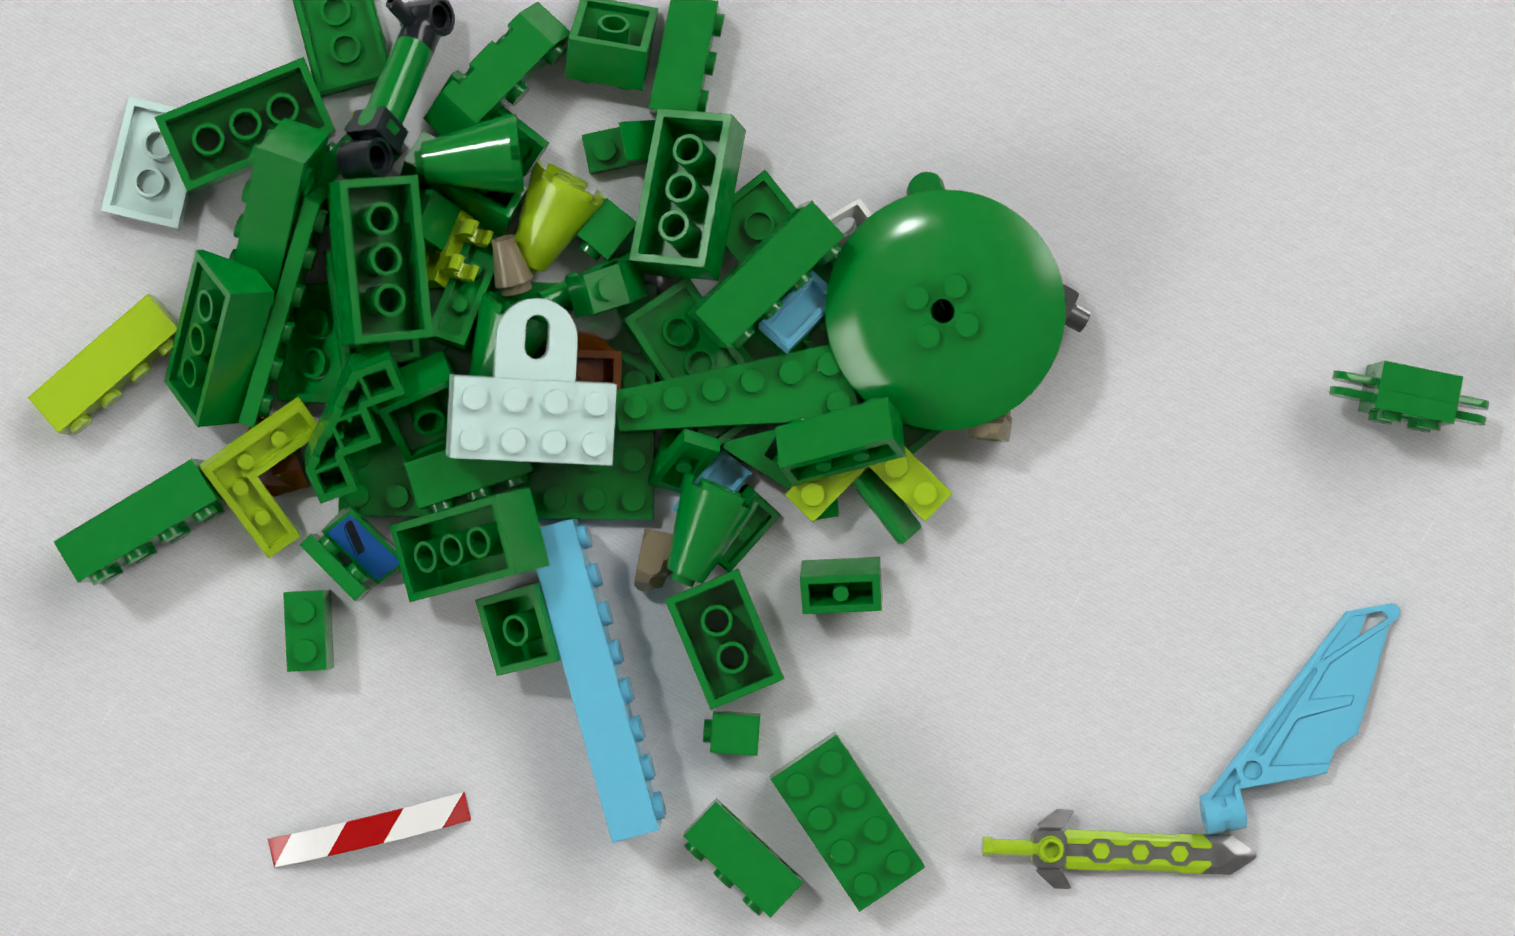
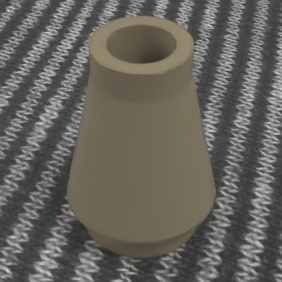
[491,234,533,296]

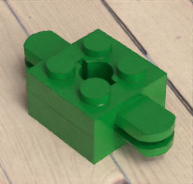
[1329,360,1490,432]

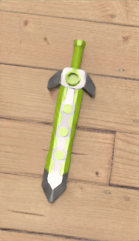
[981,809,1256,889]

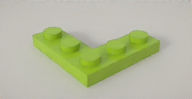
[199,396,318,559]
[785,447,953,522]

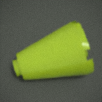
[515,160,606,275]

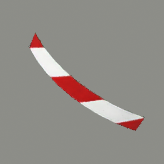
[268,792,471,867]

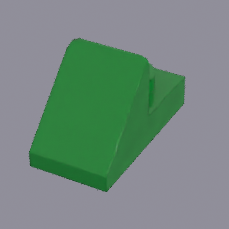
[581,120,655,175]
[648,428,720,493]
[722,429,792,490]

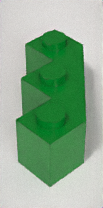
[423,2,571,136]
[305,341,405,504]

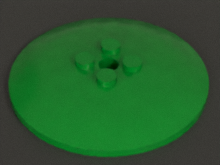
[825,190,1066,431]

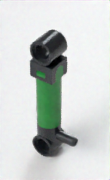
[336,0,455,180]

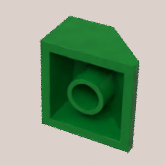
[565,0,658,91]
[376,350,455,462]
[475,583,561,676]

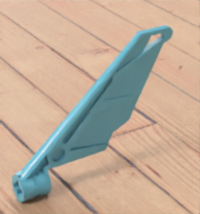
[1199,603,1400,835]

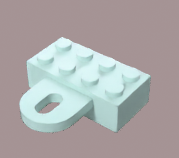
[446,298,617,465]

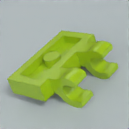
[425,210,494,288]

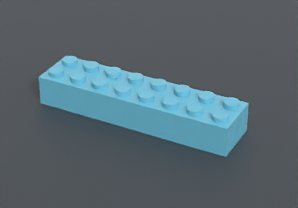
[536,519,667,843]

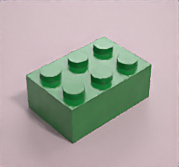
[664,568,784,710]

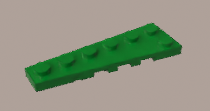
[238,186,330,427]
[615,344,858,432]

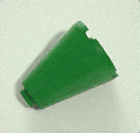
[414,114,524,194]
[469,291,548,377]
[667,472,759,587]

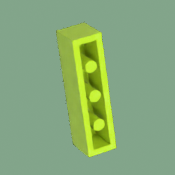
[27,294,178,435]

